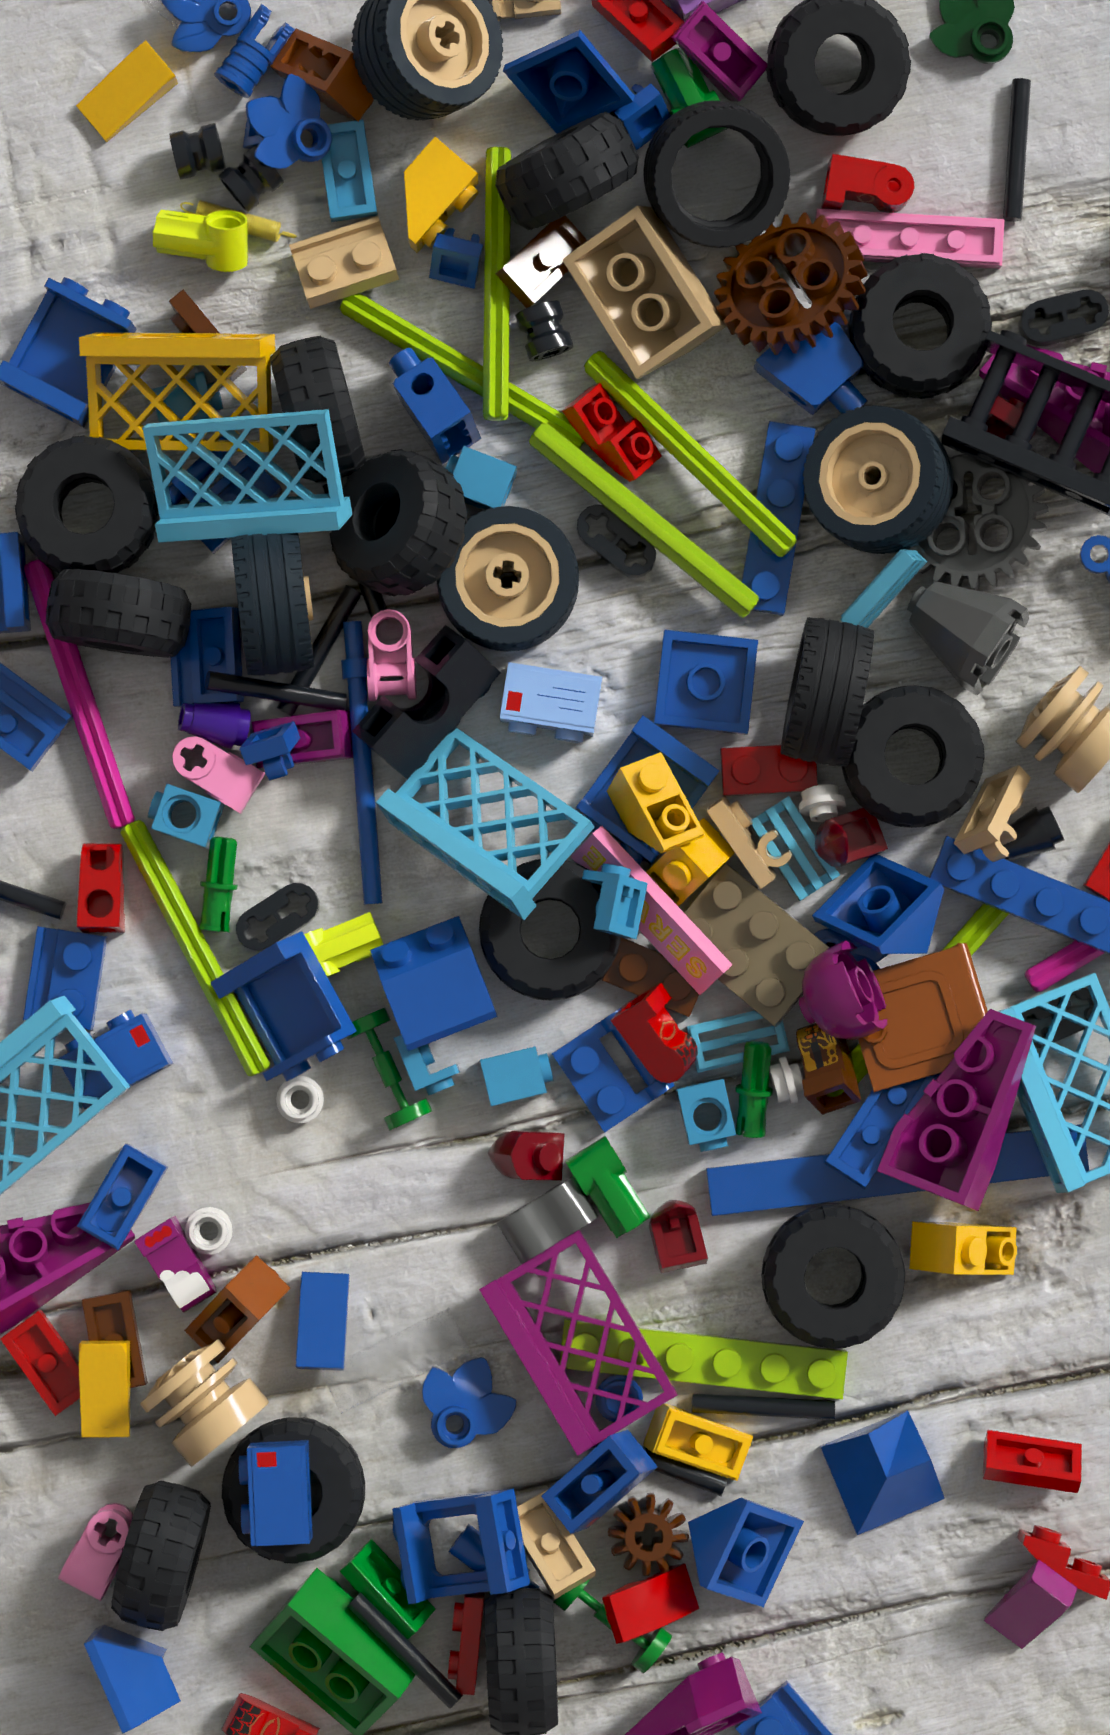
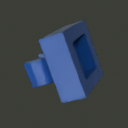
[613,83,671,150]
[429,228,483,289]
[239,721,301,781]

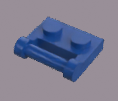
[552,1006,675,1133]

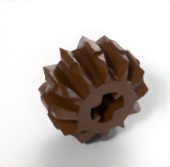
[608,1493,689,1576]

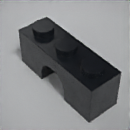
[352,625,501,780]

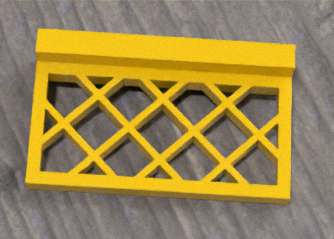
[79,332,276,452]

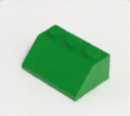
[249,1568,416,1735]

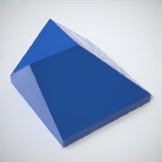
[503,30,635,134]
[812,854,944,954]
[820,1410,945,1535]
[688,1497,804,1608]
[84,1625,181,1734]

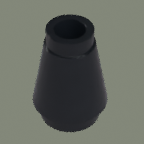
[1003,806,1065,861]

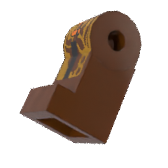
[796,1023,861,1115]

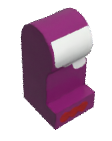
[134,1216,217,1313]

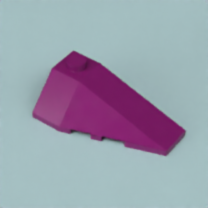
[877,1009,1036,1211]
[0,1202,135,1334]

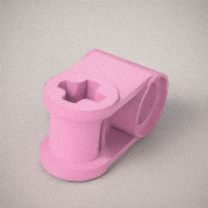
[367,609,417,701]
[172,736,265,814]
[58,1503,133,1601]

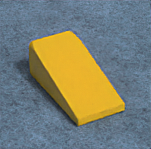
[76,40,178,143]
[79,1341,130,1437]
[643,1403,754,1481]

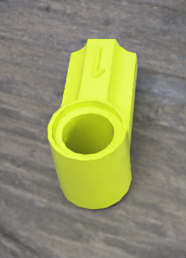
[153,209,248,272]
[304,912,384,977]

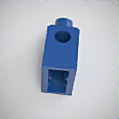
[754,322,868,415]
[389,348,481,465]

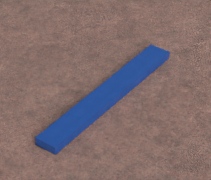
[706,1124,1089,1216]

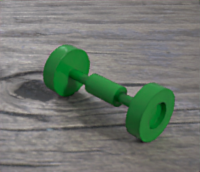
[347,1007,432,1131]
[553,1579,672,1674]

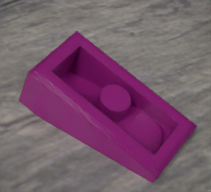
[671,1,767,102]
[252,710,353,768]
[984,1560,1077,1649]

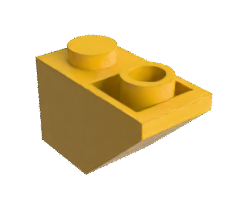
[404,136,479,253]
[607,752,705,854]
[646,817,735,907]
[909,1221,1017,1275]

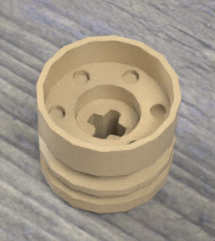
[1015,666,1110,793]
[140,1339,269,1467]

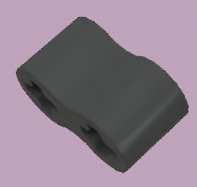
[497,1176,598,1264]

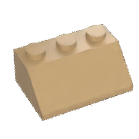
[562,205,726,379]

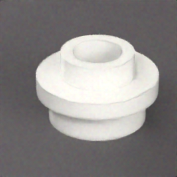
[798,784,846,822]
[770,1057,804,1104]
[276,1076,324,1123]
[185,1207,233,1255]

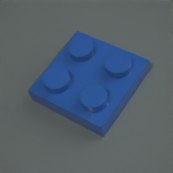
[654,630,758,735]

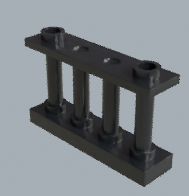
[941,330,1110,516]

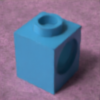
[446,446,517,510]
[148,784,225,849]
[480,1046,554,1106]
[676,1078,736,1152]

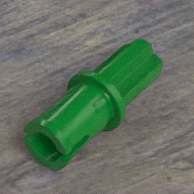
[199,836,238,932]
[735,1041,773,1138]

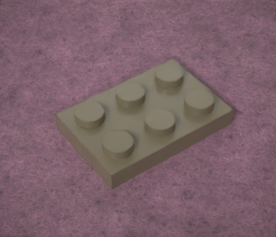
[685,863,830,1027]

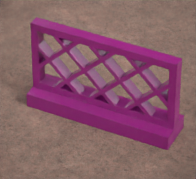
[479,1230,678,1456]

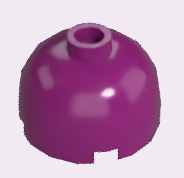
[799,940,887,1040]

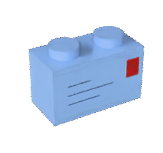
[500,662,602,743]

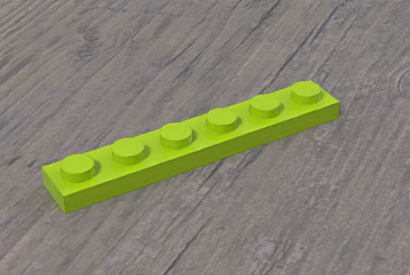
[559,1319,848,1400]

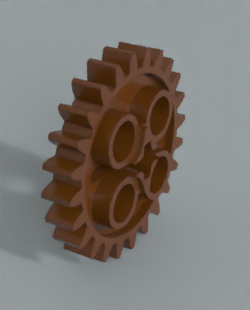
[714,212,868,355]

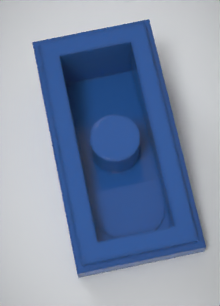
[77,1143,168,1250]

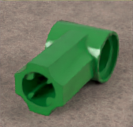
[651,48,729,148]
[565,1136,651,1238]

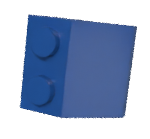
[370,916,498,1051]

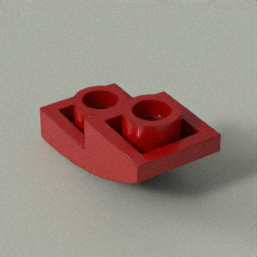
[562,383,662,482]
[1017,1525,1110,1600]
[602,1563,700,1644]

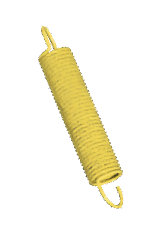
[180,200,297,242]

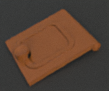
[858,943,988,1092]

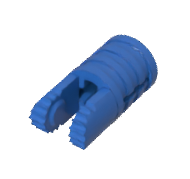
[214,3,295,98]

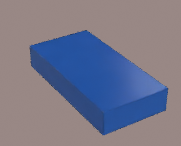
[296,1272,350,1371]

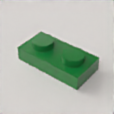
[340,1539,436,1639]

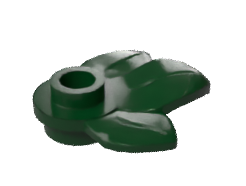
[929,0,1015,64]

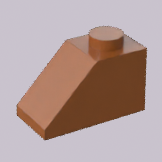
[184,1255,291,1363]

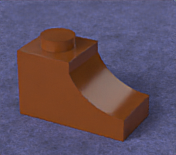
[270,28,374,122]

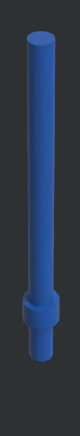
[341,621,383,905]

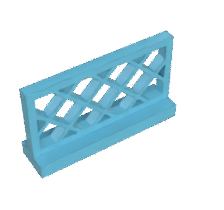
[143,409,352,543]
[376,728,595,920]
[998,973,1110,1193]
[0,996,130,1195]

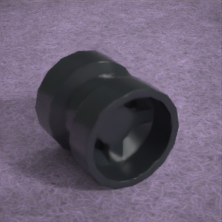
[169,123,226,180]
[218,146,284,212]
[515,300,573,362]

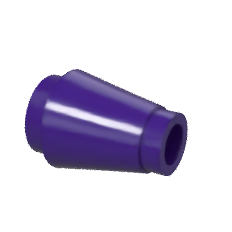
[178,703,251,749]

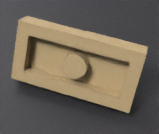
[954,765,1031,862]
[707,796,792,889]
[517,1490,596,1600]

